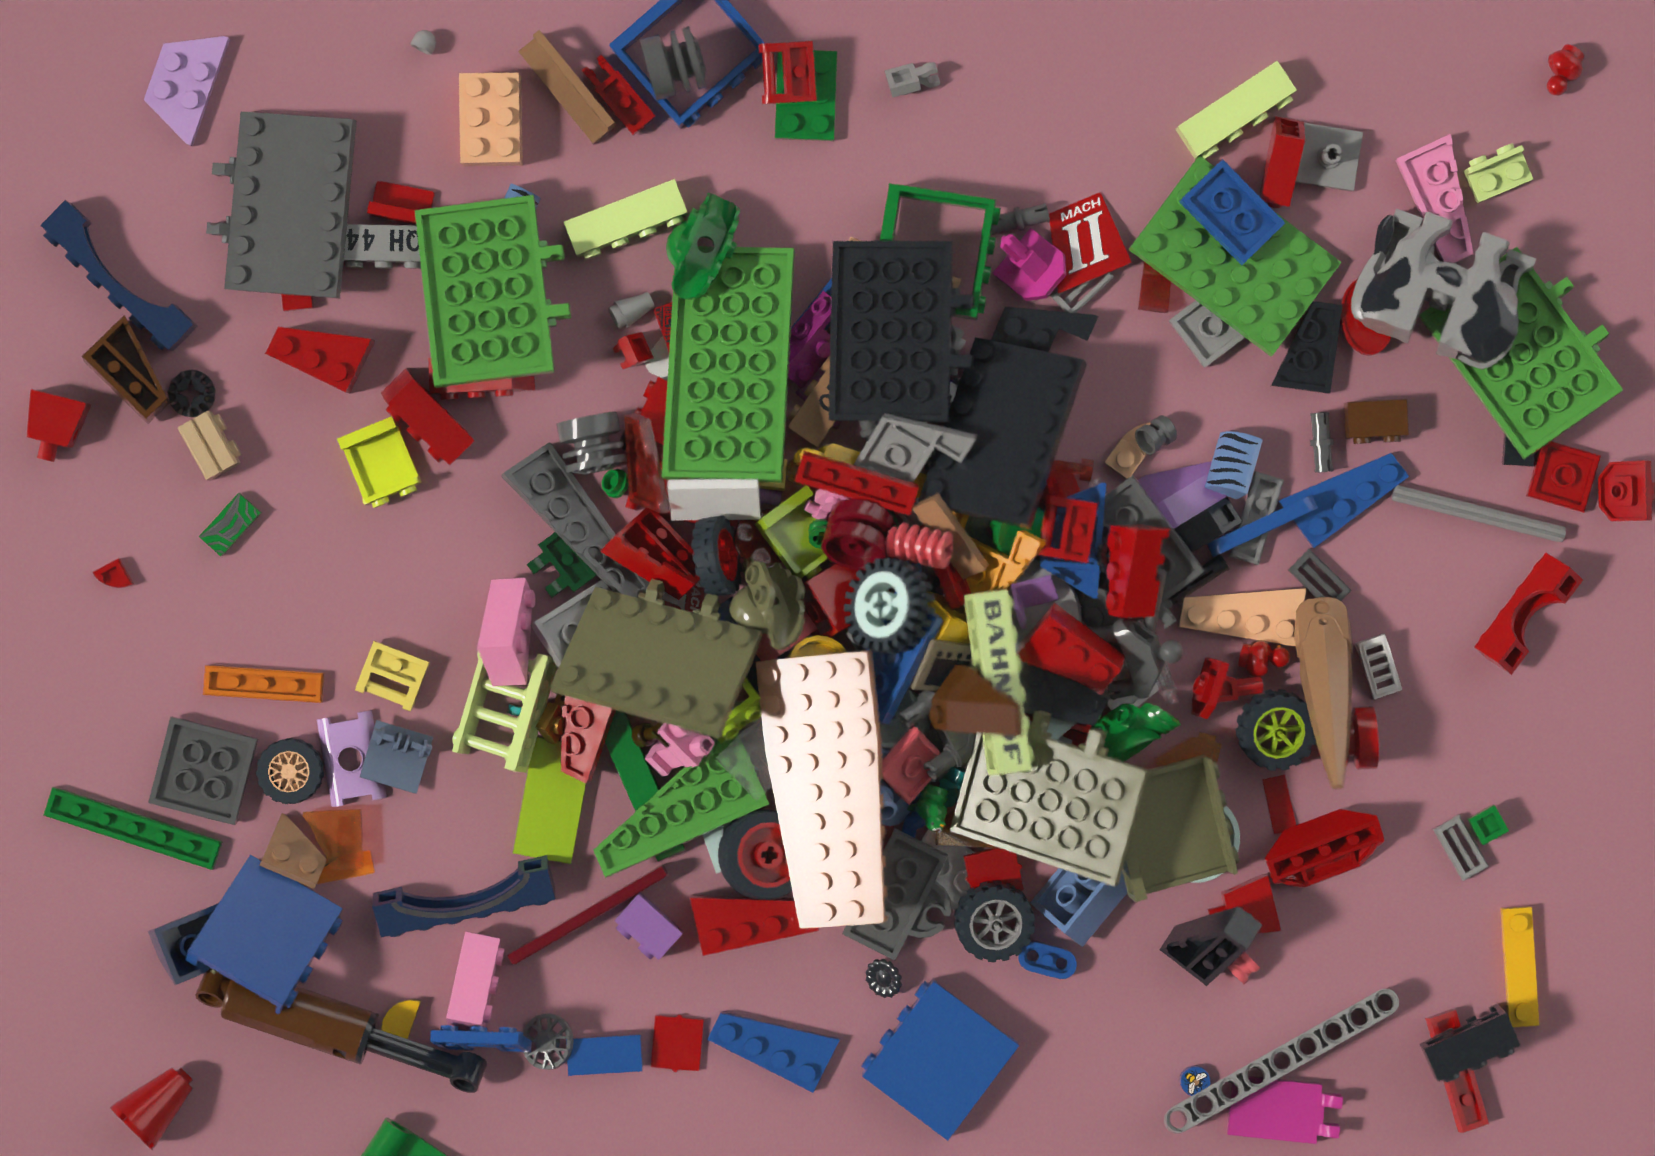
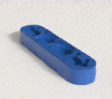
[1207,495,1318,557]

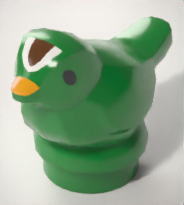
[907,784,948,833]

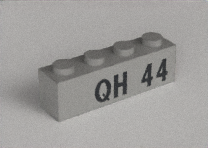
[344,224,421,269]

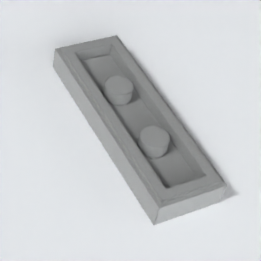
[1229,471,1284,565]

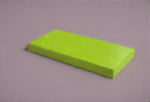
[513,737,586,864]

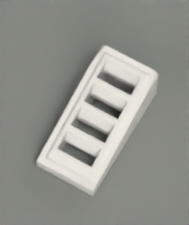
[1355,634,1402,700]

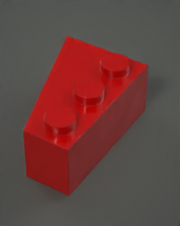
[265,327,375,394]
[381,368,475,466]
[1016,602,1125,691]

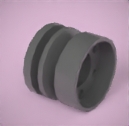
[640,26,706,101]
[556,411,627,475]

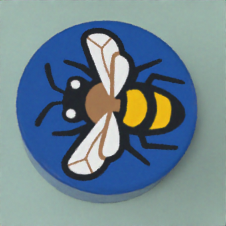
[1180,1065,1210,1096]

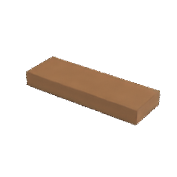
[913,494,989,580]

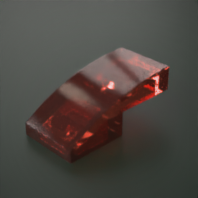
[1138,261,1171,313]

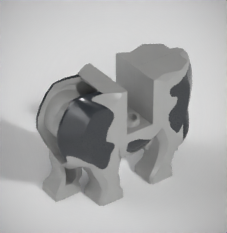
[1351,209,1536,370]

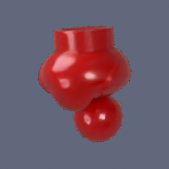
[1547,44,1584,96]
[1239,641,1290,676]

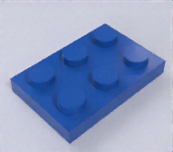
[1179,159,1285,266]

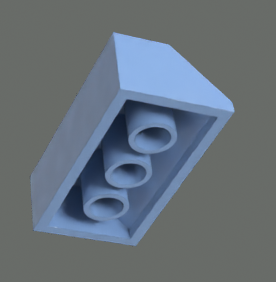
[1030,868,1127,947]

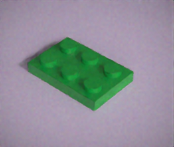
[775,50,837,141]

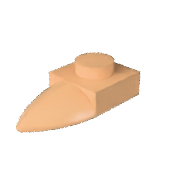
[1104,422,1151,479]

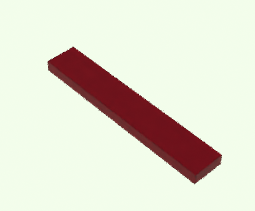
[507,864,668,965]

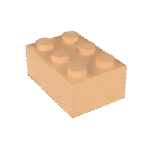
[459,72,523,166]

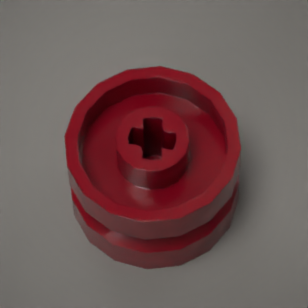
[821,499,895,571]

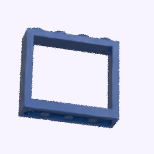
[609,0,765,129]

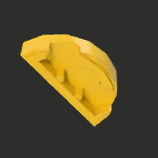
[381,999,421,1039]

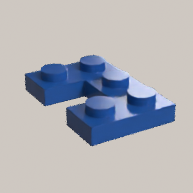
[430,1025,532,1053]

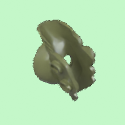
[729,558,805,650]

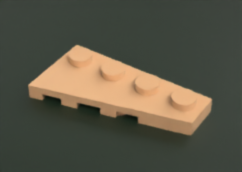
[1178,588,1306,647]

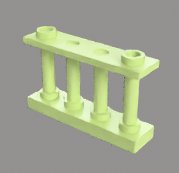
[452,651,557,773]

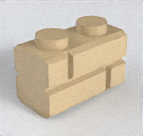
[177,411,242,480]

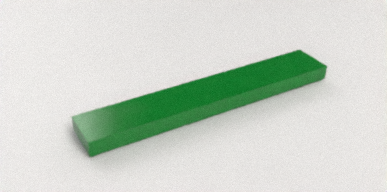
[43,787,223,870]

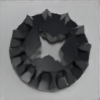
[167,370,216,417]

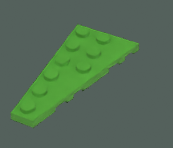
[593,734,770,878]

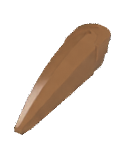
[1294,597,1352,789]

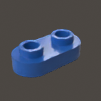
[1018,941,1077,979]

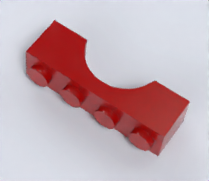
[1474,552,1583,675]

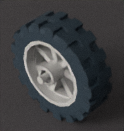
[954,880,1035,963]

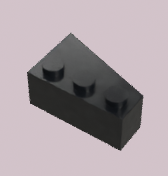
[1420,1004,1521,1083]

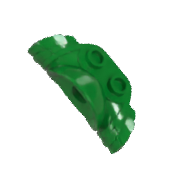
[666,192,740,300]
[1087,703,1181,762]

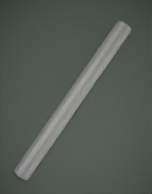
[1392,485,1566,542]

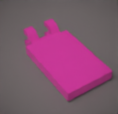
[1227,1076,1343,1144]

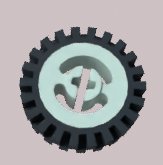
[844,558,935,654]

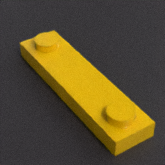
[1500,906,1540,1027]

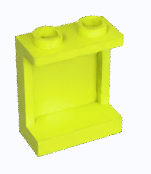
[337,416,422,508]

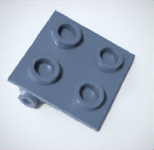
[360,720,433,794]

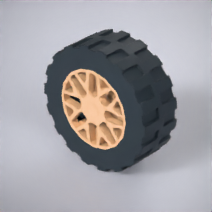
[256,738,324,804]

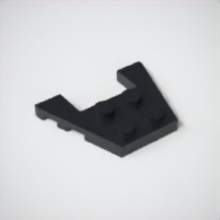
[991,306,1099,352]

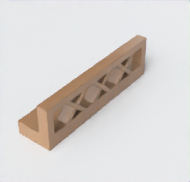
[518,30,616,145]

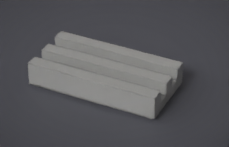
[1050,272,1114,313]
[1432,815,1489,881]

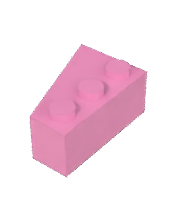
[477,578,535,686]
[446,932,505,1031]

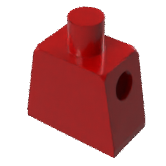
[27,389,91,462]
[1208,874,1282,933]

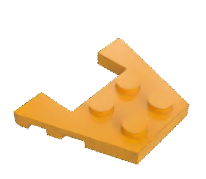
[940,511,1046,594]

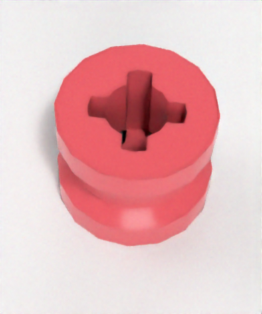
[1227,952,1261,985]

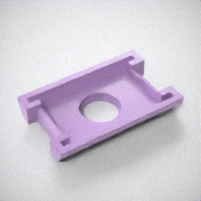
[317,710,387,807]

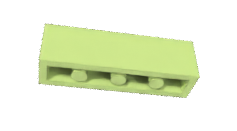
[1175,61,1297,159]
[564,179,689,260]

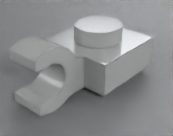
[885,62,940,98]

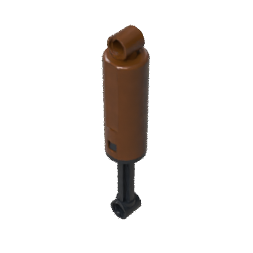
[195,968,487,1093]

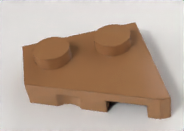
[259,813,327,889]

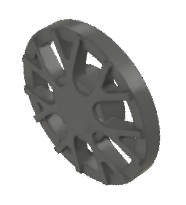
[523,1014,574,1070]

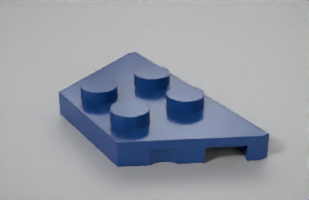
[1040,483,1106,599]

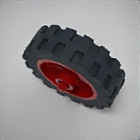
[692,516,742,596]

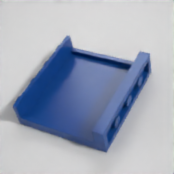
[186,855,343,1014]
[861,979,1019,1141]

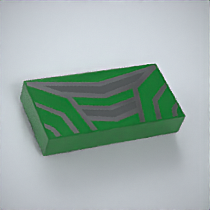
[199,493,262,557]

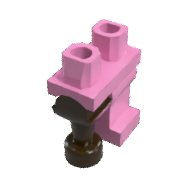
[632,721,715,777]

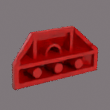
[1265,809,1385,888]

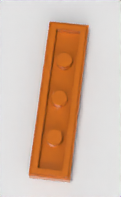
[203,665,324,703]

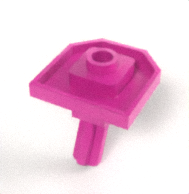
[993,228,1066,301]

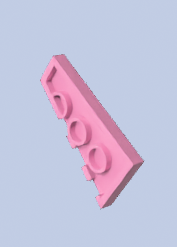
[1395,134,1473,263]

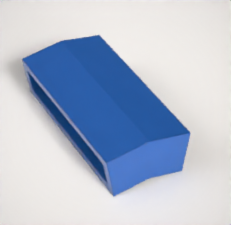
[566,1035,643,1076]

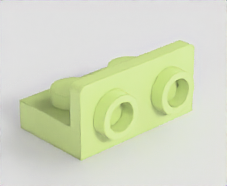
[1463,143,1533,203]

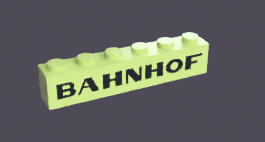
[964,590,1034,775]

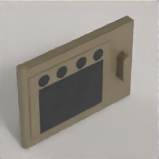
[911,639,973,691]

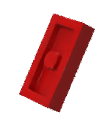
[367,181,435,224]

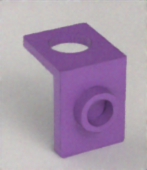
[1011,575,1058,629]

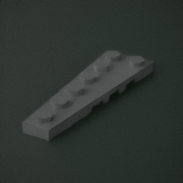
[501,442,650,598]

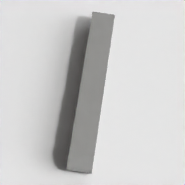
[1164,989,1399,1134]

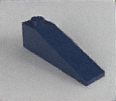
[148,903,219,985]

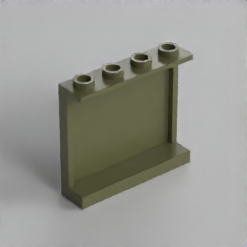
[1122,754,1239,902]

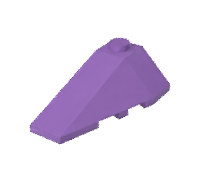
[1138,461,1252,528]

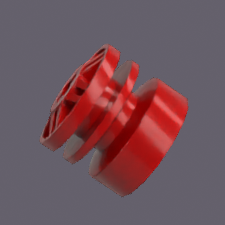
[1319,706,1379,771]

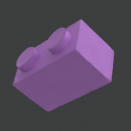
[615,892,684,960]

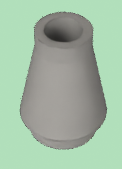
[608,292,655,329]

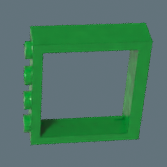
[880,183,1001,321]

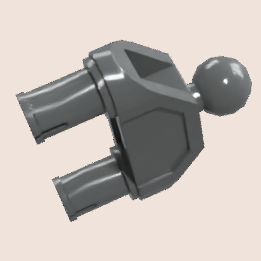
[1091,618,1183,700]
[898,690,975,780]

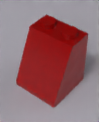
[802,564,891,637]

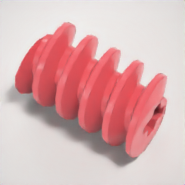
[886,522,953,569]

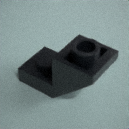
[1174,497,1242,552]

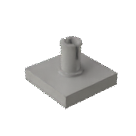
[1295,123,1363,192]

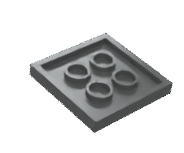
[148,716,258,825]

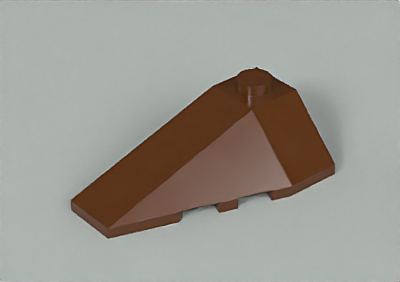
[930,664,1023,736]

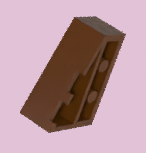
[82,315,169,424]

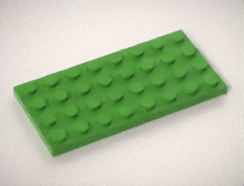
[662,246,795,482]

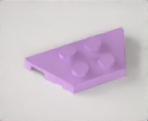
[144,36,230,146]

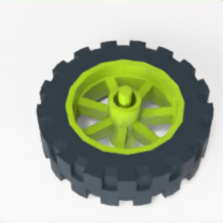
[1236,689,1316,771]

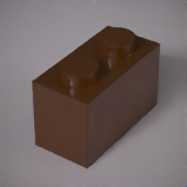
[1344,399,1409,444]

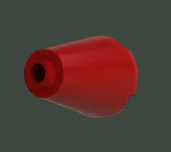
[110,1067,193,1150]

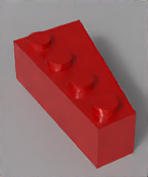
[690,895,819,956]

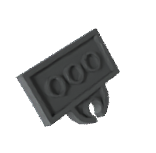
[842,828,952,960]

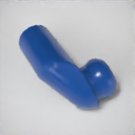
[902,812,926,838]

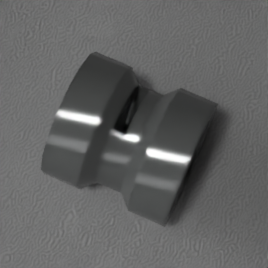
[1135,415,1177,455]

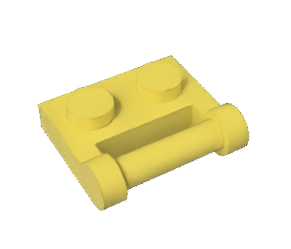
[355,641,430,712]

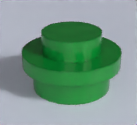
[602,469,629,498]

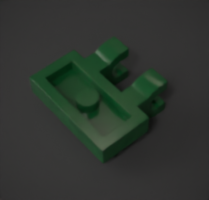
[527,532,597,598]

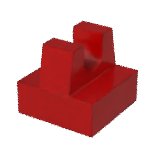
[613,332,654,369]

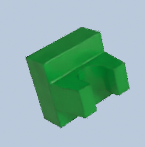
[1467,804,1509,845]

